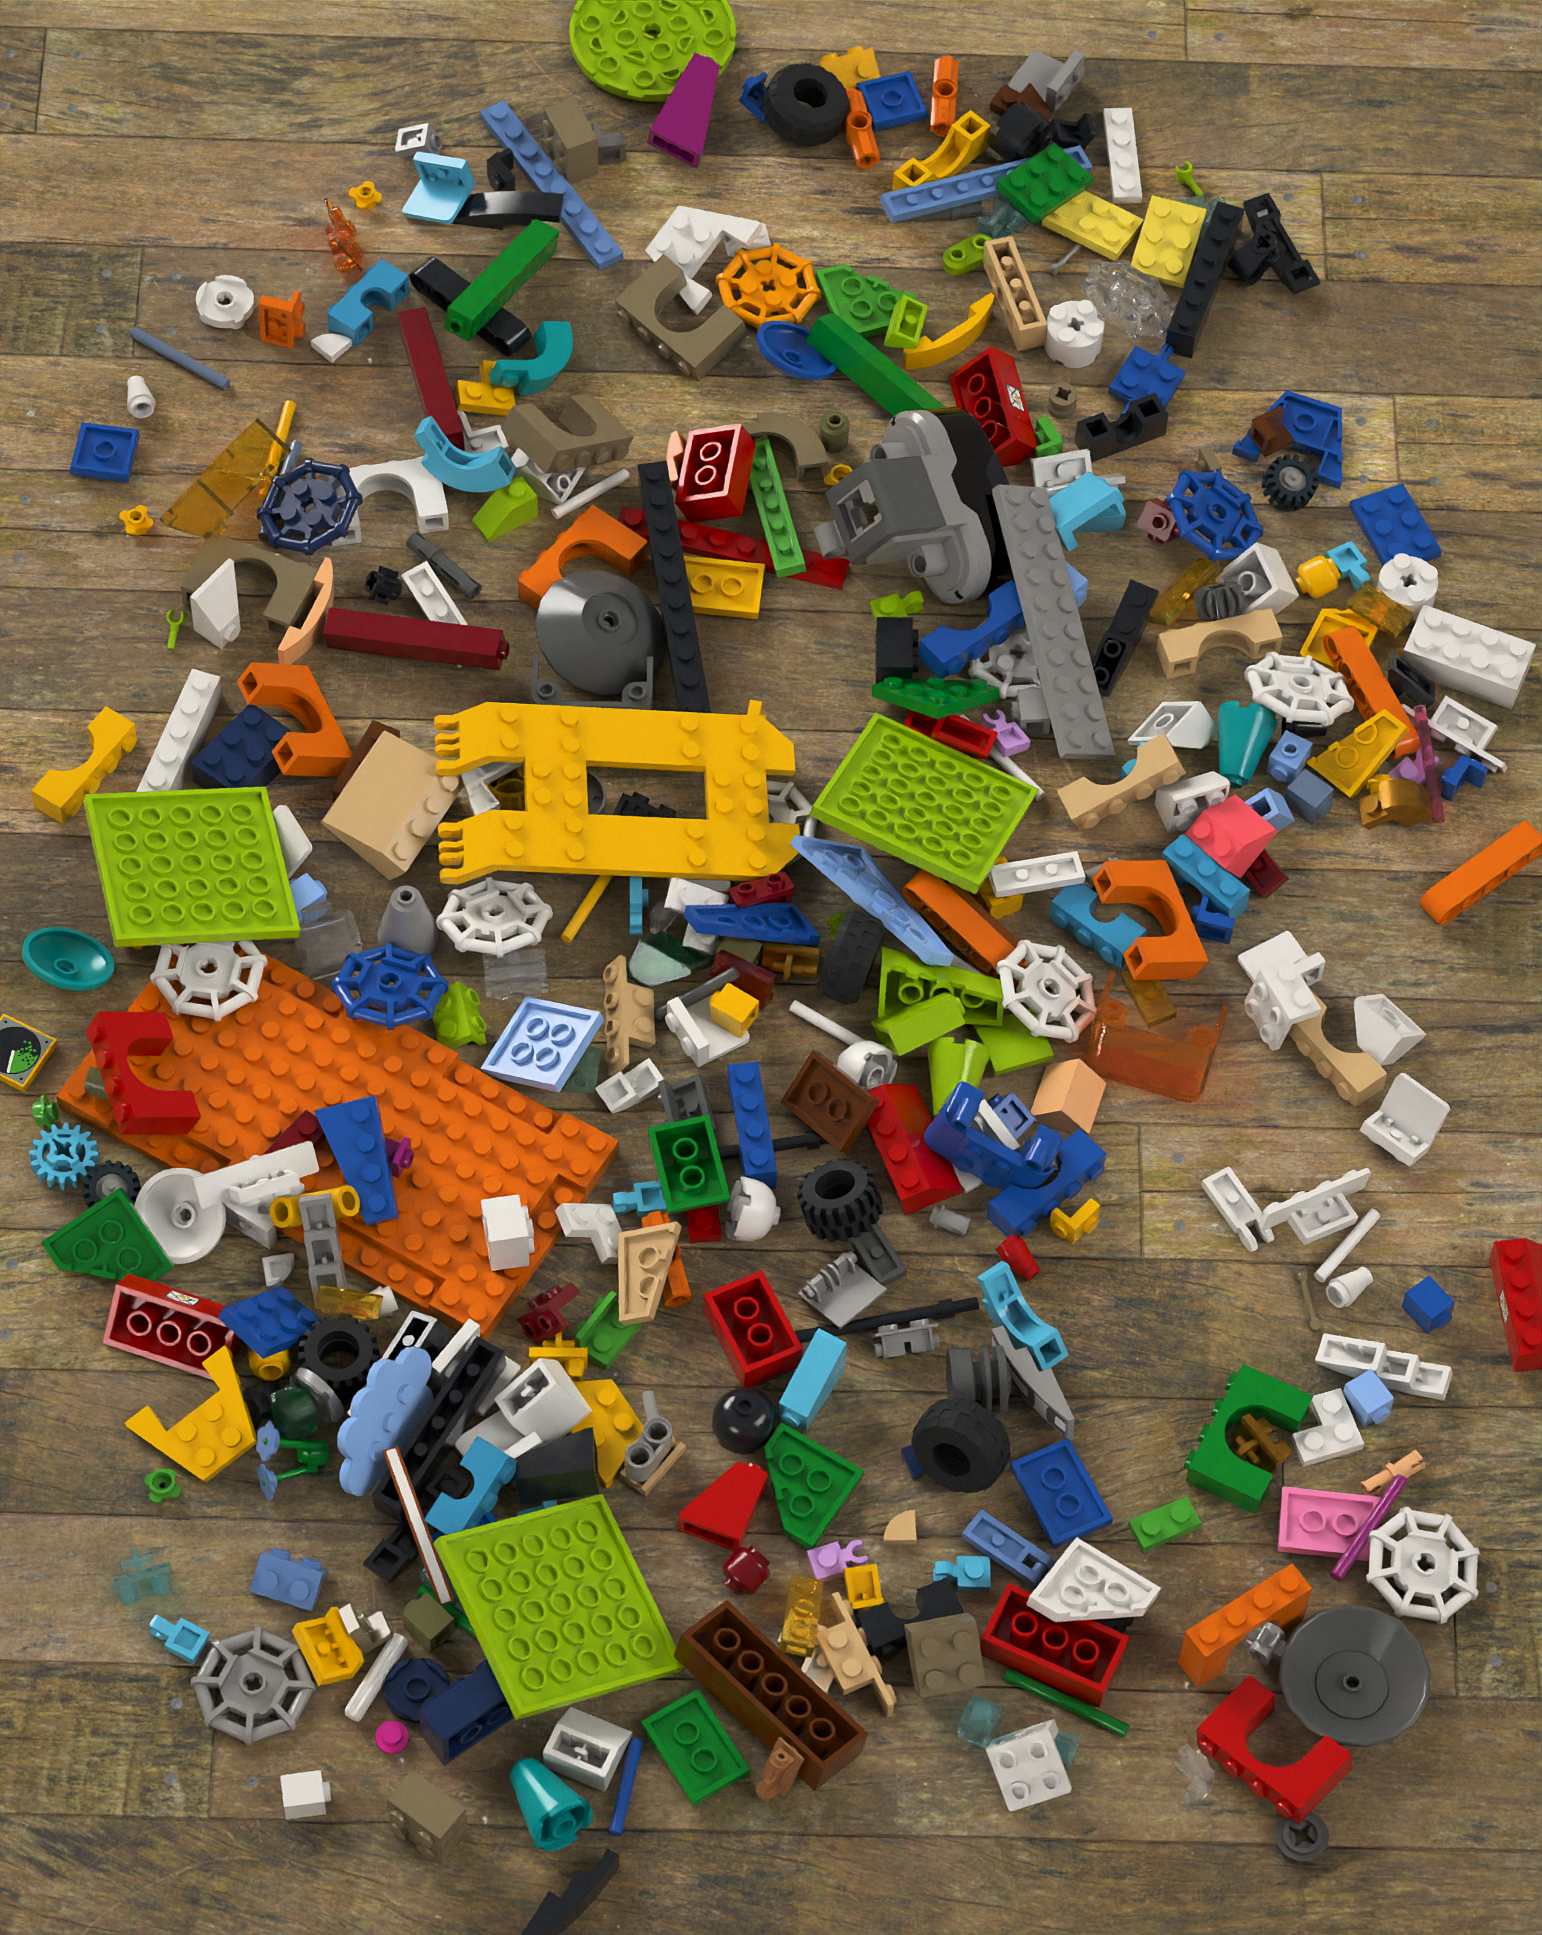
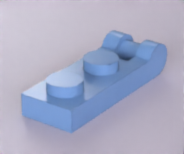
[961,1509,1055,1590]

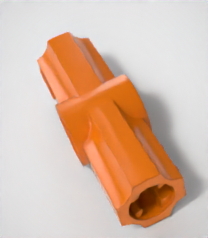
[930,56,959,137]
[844,88,880,169]
[641,1211,692,1308]

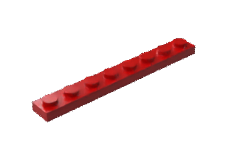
[618,506,850,590]

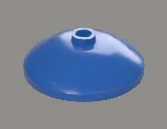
[756,321,837,381]

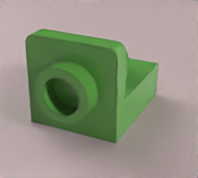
[1034,415,1064,458]

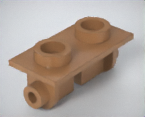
[756,1737,804,1801]

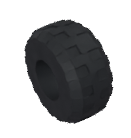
[762,63,849,146]
[817,910,887,1005]
[911,1398,1011,1493]

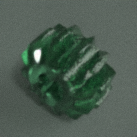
[270,1384,319,1440]

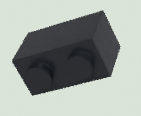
[875,617,918,683]

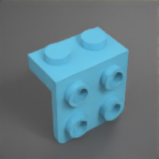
[403,152,476,224]

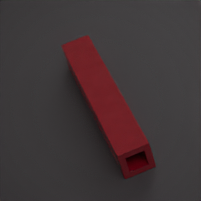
[397,307,465,451]
[322,607,510,671]

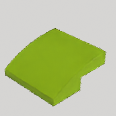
[972,1009,1054,1077]

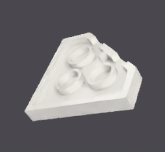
[1026,1537,1161,1622]

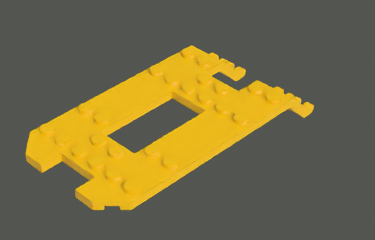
[434,702,800,885]

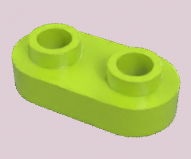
[942,234,993,276]

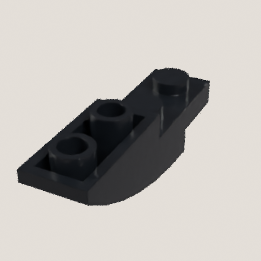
[1092,579,1159,697]

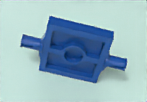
[1108,344,1186,418]

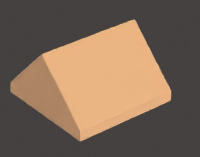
[1030,1059,1106,1136]

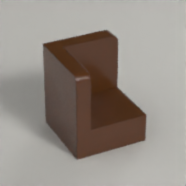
[1249,406,1294,457]

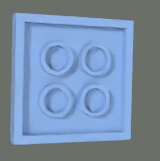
[480,997,604,1092]

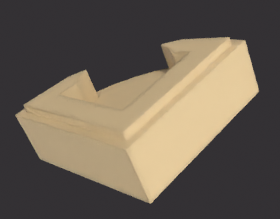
[883,1510,916,1545]

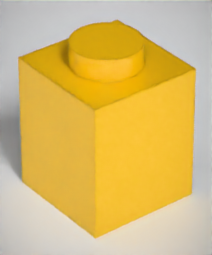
[709,983,759,1038]

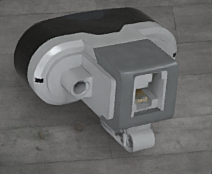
[814,407,1015,604]

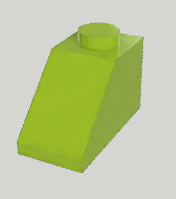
[472,476,538,543]

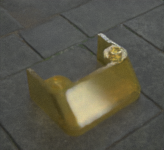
[159,418,292,539]

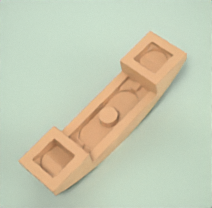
[278,557,334,664]

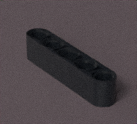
[409,256,531,357]

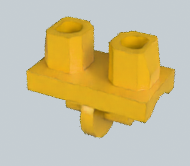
[529,1332,588,1382]

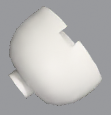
[837,1041,897,1090]
[725,1177,780,1242]

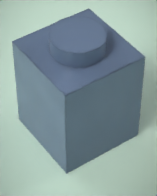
[1285,769,1334,824]

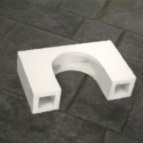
[320,456,449,547]

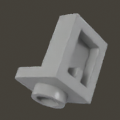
[395,123,442,158]

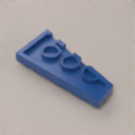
[683,903,820,947]
[314,1095,400,1226]

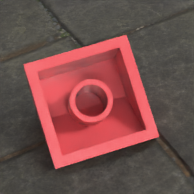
[1185,795,1278,878]

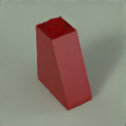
[678,1461,768,1551]

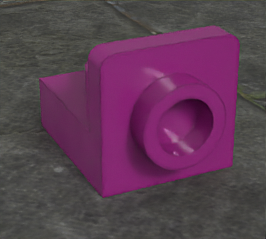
[385,1136,415,1178]

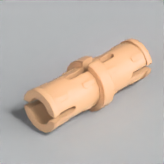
[1360,1450,1426,1497]

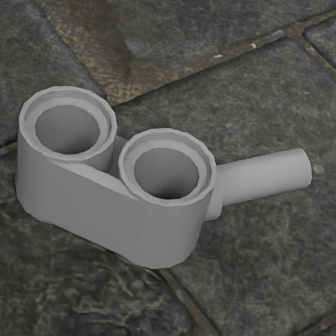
[625,1391,672,1482]

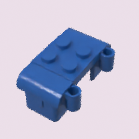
[924,1081,1063,1190]

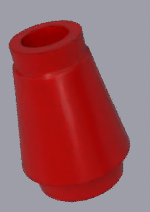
[996,1234,1041,1282]

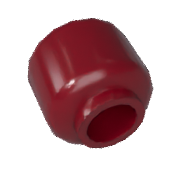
[722,1546,770,1595]

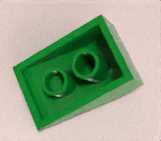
[647,1115,731,1214]

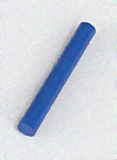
[608,1738,643,1836]

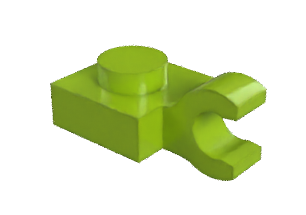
[869,590,924,622]

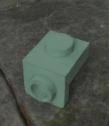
[565,1045,603,1094]

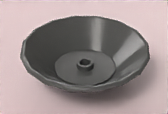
[535,570,666,696]
[1279,1604,1431,1748]

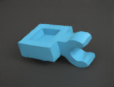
[1326,541,1371,594]
[612,1181,667,1217]
[933,1556,991,1592]
[149,1615,210,1665]

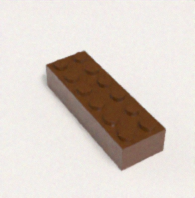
[674,1600,868,1791]

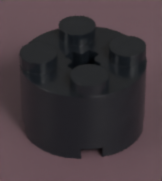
[988,102,1051,163]

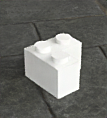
[481,1194,534,1271]

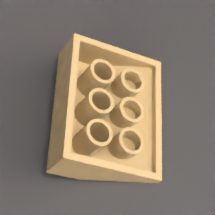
[320,731,464,880]

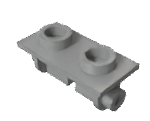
[871,1319,940,1359]

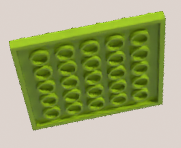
[809,712,1039,894]
[83,786,301,947]
[433,1494,685,1720]

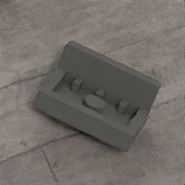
[658,1073,717,1133]

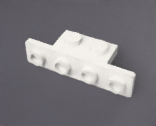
[1030,449,1126,498]
[1402,696,1508,773]
[192,1141,319,1209]
[1258,1168,1371,1245]

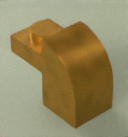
[1358,779,1433,830]

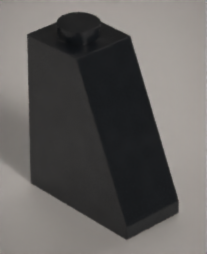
[511,1427,599,1504]

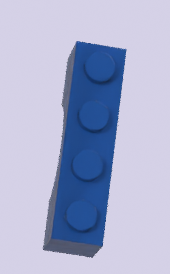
[918,580,1026,679]
[727,1061,777,1190]
[987,1128,1106,1238]

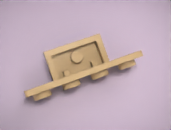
[603,955,655,1076]
[815,1592,897,1718]

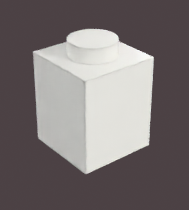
[280,1770,331,1819]

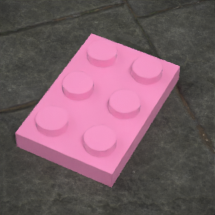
[1277,1486,1380,1561]

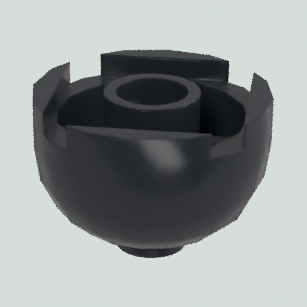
[712,1387,776,1454]

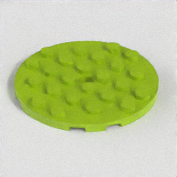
[569,0,736,102]

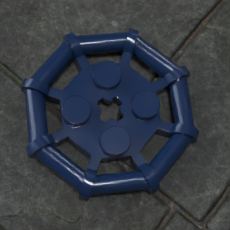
[256,458,363,556]

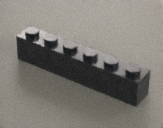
[1165,201,1245,359]
[372,1336,507,1523]

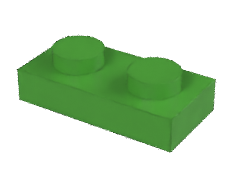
[1128,1496,1202,1553]

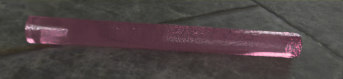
[1413,705,1445,823]

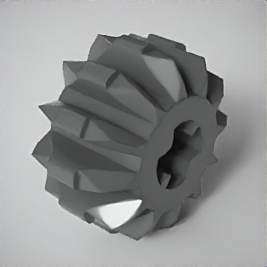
[1194,581,1245,620]

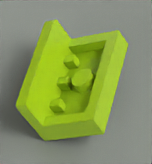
[432,981,487,1050]

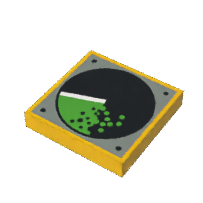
[0,1013,58,1093]

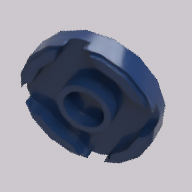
[384,1657,450,1723]

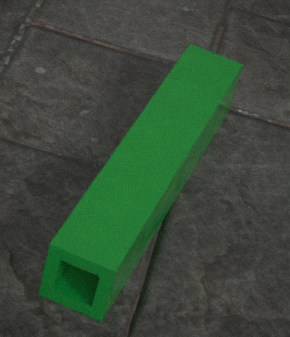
[444,219,560,342]
[806,313,958,438]

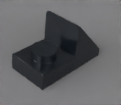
[1388,650,1435,709]

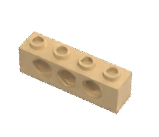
[983,236,1047,351]

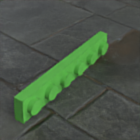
[749,439,806,578]

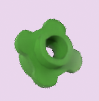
[33,1094,59,1131]
[144,1468,181,1503]

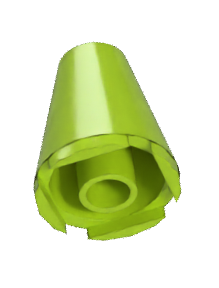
[928,1037,990,1118]

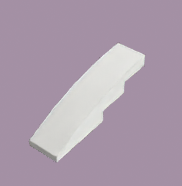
[1315,1334,1453,1401]

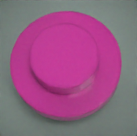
[375,1721,409,1754]

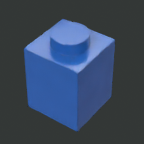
[1402,1275,1455,1334]

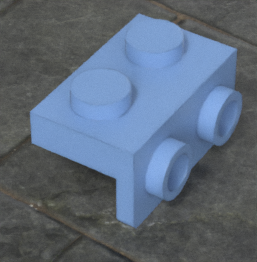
[250,1547,329,1611]

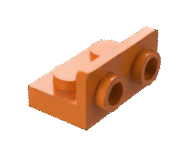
[258,291,306,349]

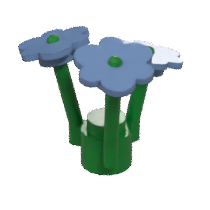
[256,1420,329,1501]

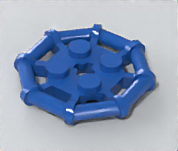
[1166,470,1263,562]
[330,943,449,1030]

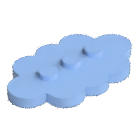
[337,1347,434,1496]

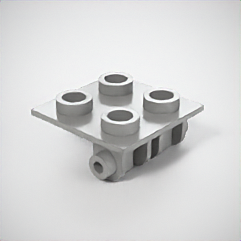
[797,1251,887,1329]

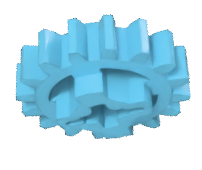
[29,1123,99,1190]

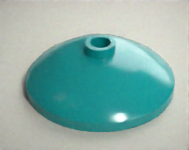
[22,927,114,992]

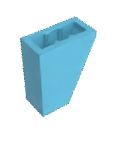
[778,1328,847,1431]

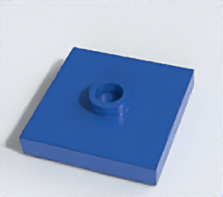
[857,71,928,131]
[70,422,140,483]

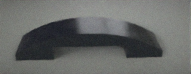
[1243,192,1321,294]
[363,1464,471,1584]

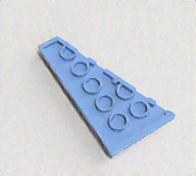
[790,835,955,967]

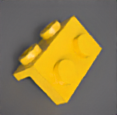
[815,46,881,89]
[292,1606,364,1686]

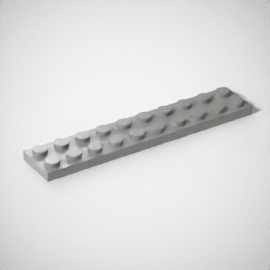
[992,484,1115,760]

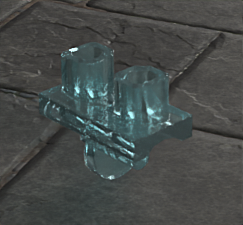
[977,196,1028,240]
[111,1547,172,1606]

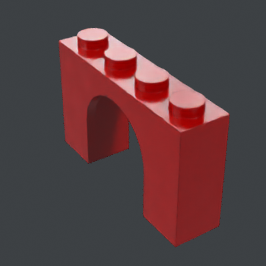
[86,1011,201,1135]
[1197,1675,1352,1824]

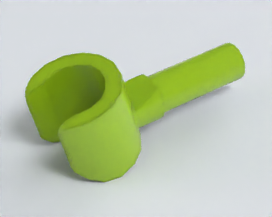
[1175,161,1205,199]
[166,609,188,650]

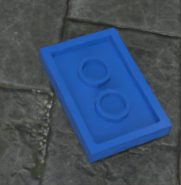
[1349,483,1442,566]
[218,1286,323,1359]
[1010,1438,1113,1549]

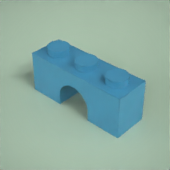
[327,259,410,348]
[1161,834,1250,919]
[1049,883,1146,969]
[424,1436,517,1535]

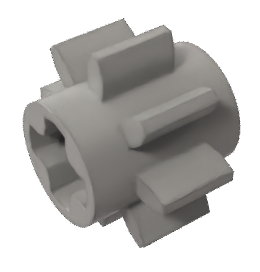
[1246,1622,1287,1664]

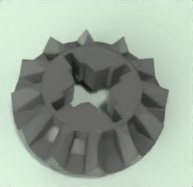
[1274,1812,1329,1864]

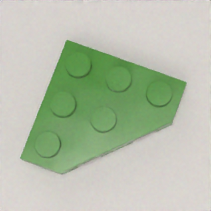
[816,264,925,338]

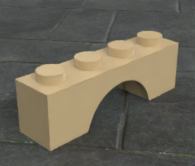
[1156,608,1283,679]
[1057,733,1186,831]
[1287,987,1387,1107]

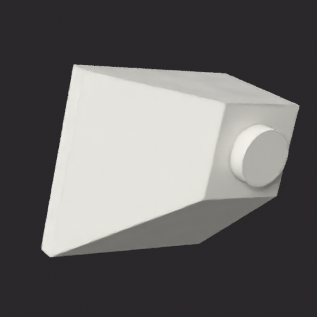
[190,558,241,649]
[1127,701,1218,749]
[1354,994,1426,1066]

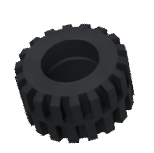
[797,1158,883,1242]
[298,1315,380,1405]

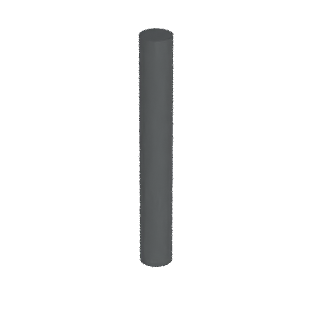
[654,966,740,1021]

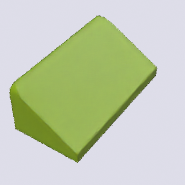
[883,294,929,349]

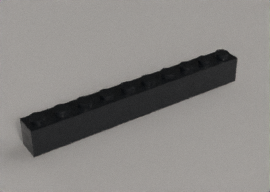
[637,461,711,713]

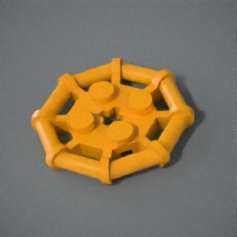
[715,243,822,332]

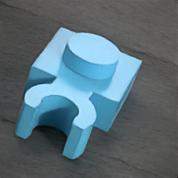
[630,877,648,935]

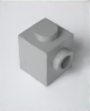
[1011,687,1051,736]

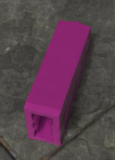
[647,52,720,169]

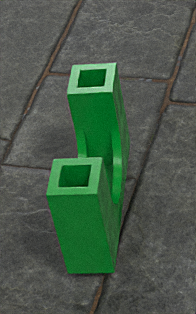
[1184,1364,1313,1514]

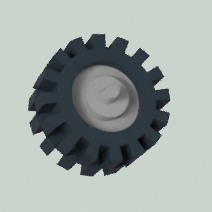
[1262,454,1319,512]
[83,1160,141,1208]

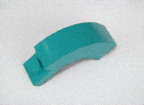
[489,321,573,396]

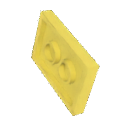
[1041,191,1144,261]
[1129,195,1207,288]

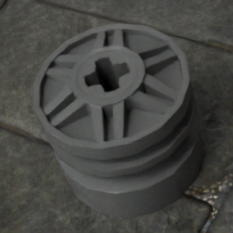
[946,1345,1011,1413]

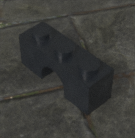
[1075,393,1169,463]
[856,1577,964,1659]

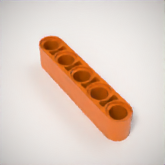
[1323,625,1420,761]
[1419,820,1542,926]
[901,869,1029,990]

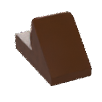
[989,83,1052,120]

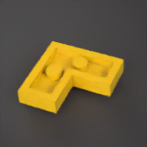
[454,360,515,416]

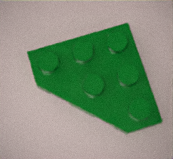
[872,677,999,719]
[41,1188,175,1282]
[764,1422,864,1550]

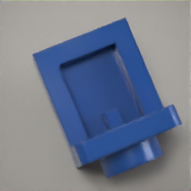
[739,72,768,123]
[1440,755,1488,802]

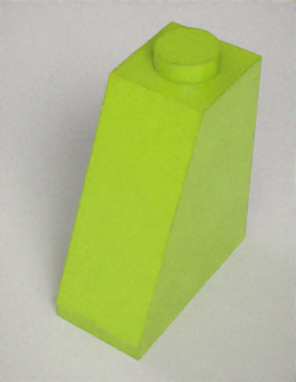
[871,992,966,1056]

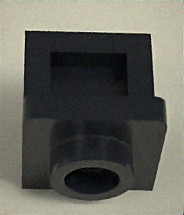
[1050,113,1096,151]
[487,148,515,192]
[242,1381,292,1430]

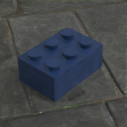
[191,705,293,789]
[419,1659,514,1766]

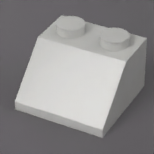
[1214,542,1299,617]

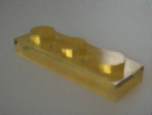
[1147,558,1223,626]
[779,1574,824,1658]

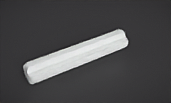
[345,1633,408,1722]

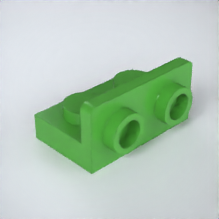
[573,1291,644,1371]

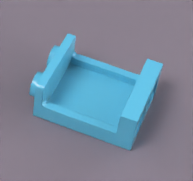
[1049,472,1126,552]

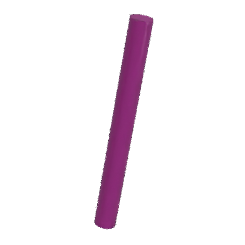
[1330,1474,1408,1582]

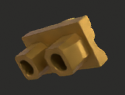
[761,941,820,982]
[1231,1413,1291,1475]

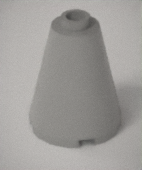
[377,886,439,955]

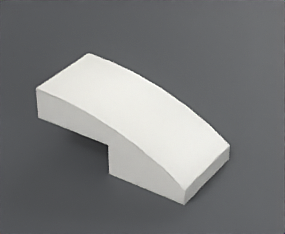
[595,1058,664,1114]

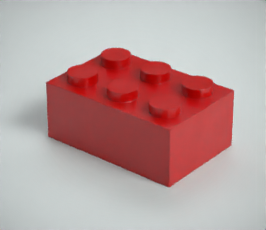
[675,424,756,523]
[703,1270,803,1388]

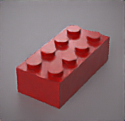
[980,1583,1130,1708]

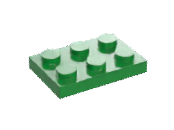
[995,142,1095,224]
[641,1689,751,1807]

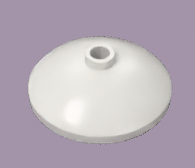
[134,1168,226,1264]

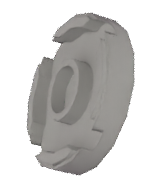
[290,1368,345,1424]

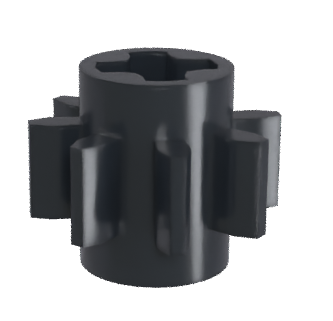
[365,566,402,605]

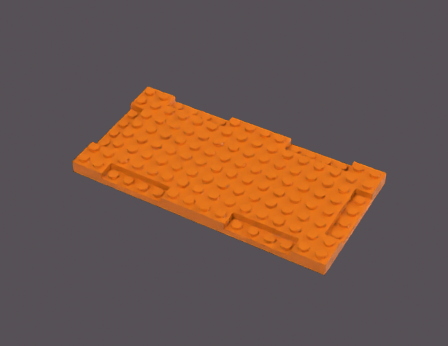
[56,943,619,1341]

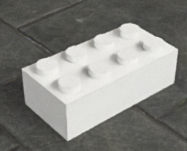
[1402,604,1536,710]

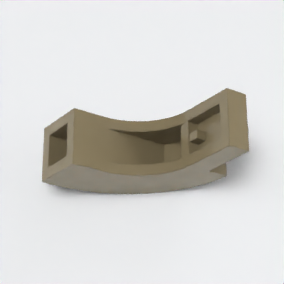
[742,413,828,483]

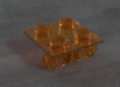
[324,198,364,273]

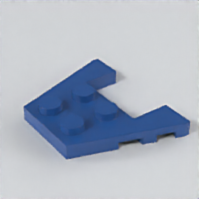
[1232,390,1343,489]

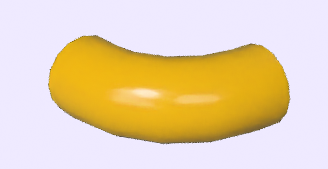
[270,1185,360,1228]

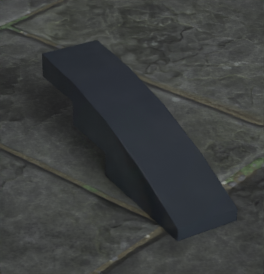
[451,191,564,230]
[521,1849,619,1935]

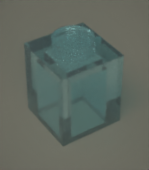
[957,1694,1003,1749]

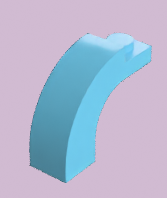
[414,416,517,493]
[977,1261,1069,1371]

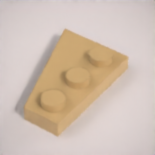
[618,1221,682,1326]

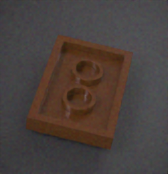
[780,1050,880,1154]

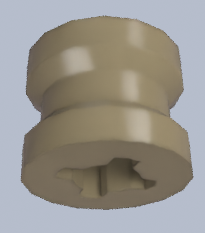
[1047,382,1078,419]

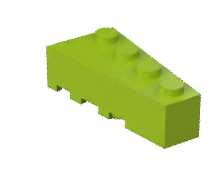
[878,947,1004,1026]

